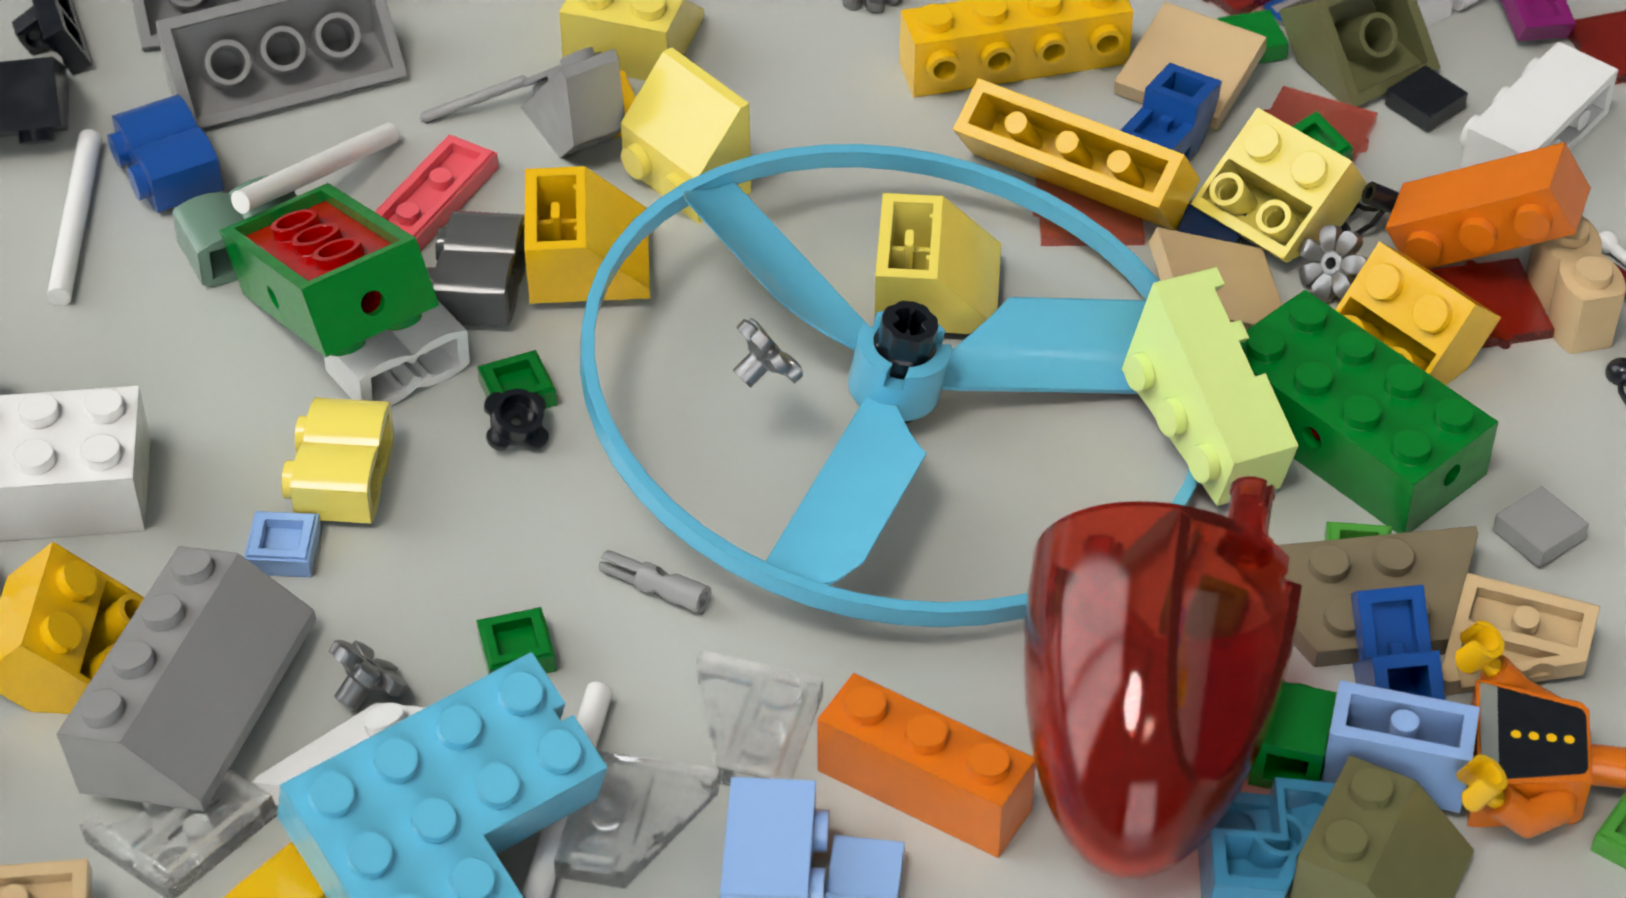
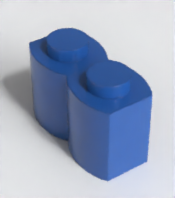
[107,94,224,212]

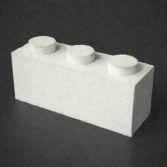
[1459,41,1618,169]

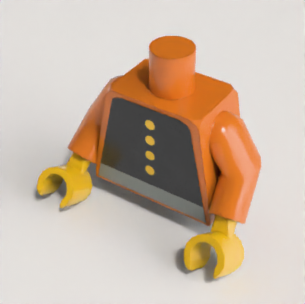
[1455,620,1626,839]

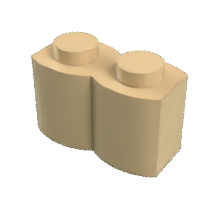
[1525,216,1626,354]

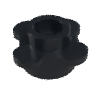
[483,389,549,451]

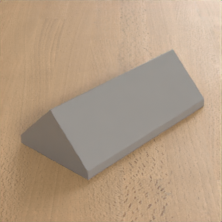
[156,0,408,129]

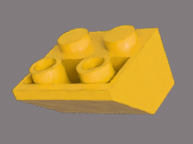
[525,166,651,304]
[1335,242,1501,385]
[0,541,145,714]

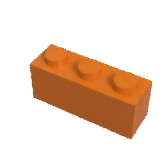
[1385,142,1591,269]
[817,672,1036,858]

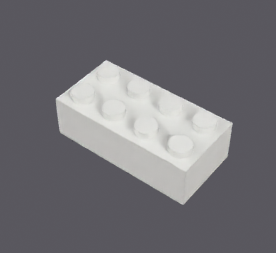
[0,385,151,542]

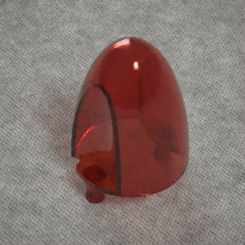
[1023,476,1302,879]

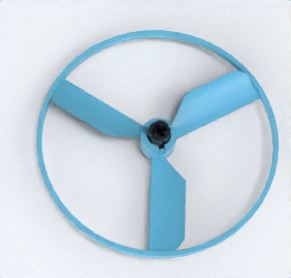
[580,144,1198,627]

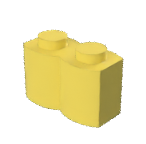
[282,397,395,524]

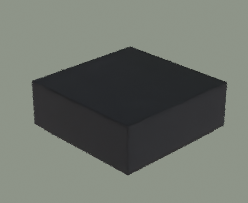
[1385,65,1468,132]

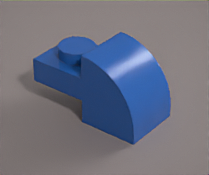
[1120,63,1222,162]
[1351,585,1446,700]

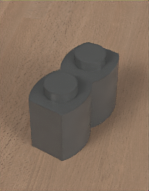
[427,211,526,326]

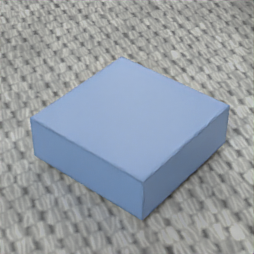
[244,511,322,577]
[826,835,905,898]

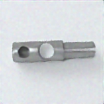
[599,550,711,614]

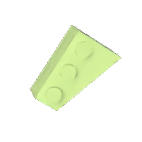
[1121,267,1299,506]

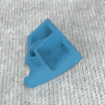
[1194,777,1335,898]

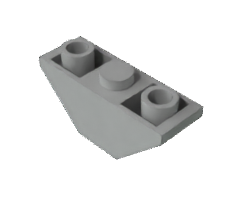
[521,47,625,158]

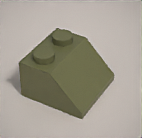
[1279,0,1441,109]
[1290,755,1474,898]

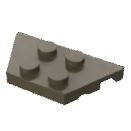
[1226,526,1479,667]

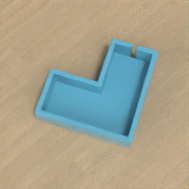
[277,652,608,898]

